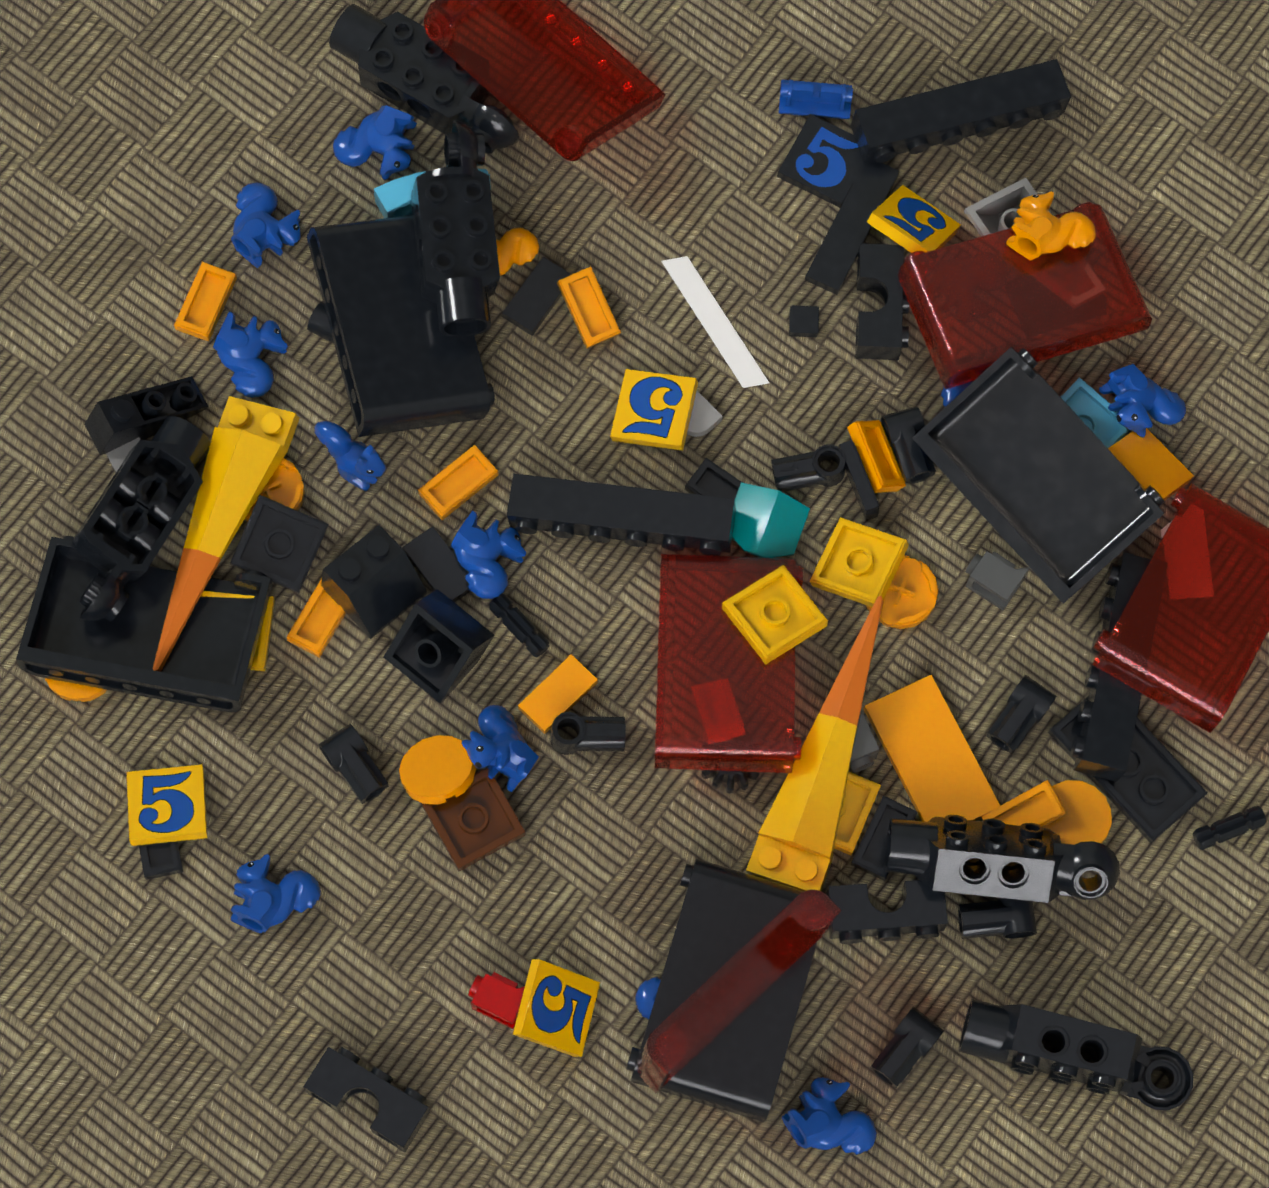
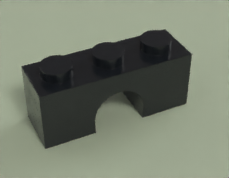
[855,243,910,360]
[826,880,948,944]
[303,1047,430,1152]

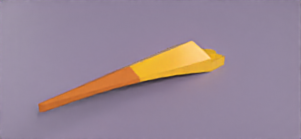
[153,396,300,672]
[746,595,883,896]

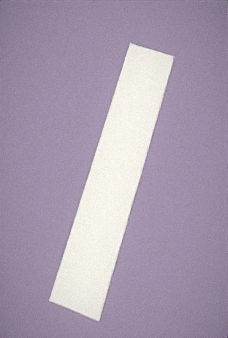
[661,256,769,388]

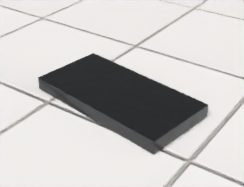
[1048,697,1208,844]

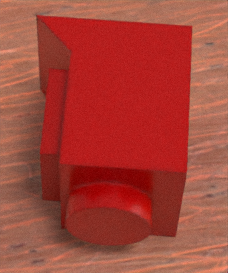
[468,972,525,1029]

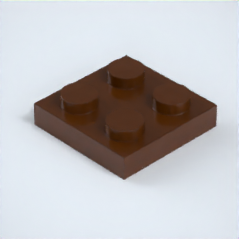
[422,768,526,872]

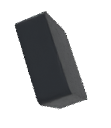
[789,305,819,337]

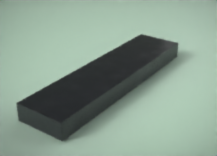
[805,161,899,295]

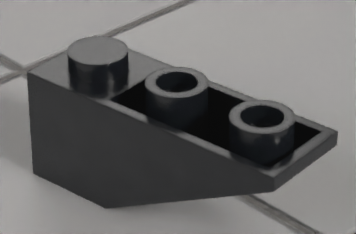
[84,376,208,455]

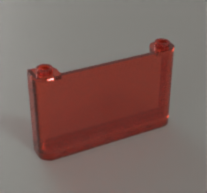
[424,0,666,161]
[898,202,1152,389]
[1092,484,1269,733]
[654,554,803,773]
[637,890,841,1094]

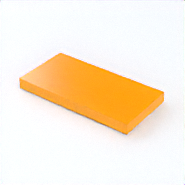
[864,675,1000,822]

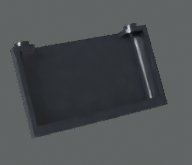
[307,215,495,437]
[912,346,1166,604]
[16,536,273,712]
[626,858,829,1122]

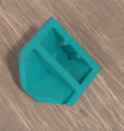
[732,482,810,559]

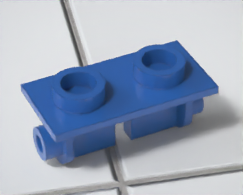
[779,79,853,119]

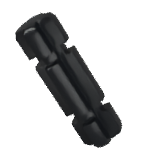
[489,593,549,657]
[1193,806,1267,850]

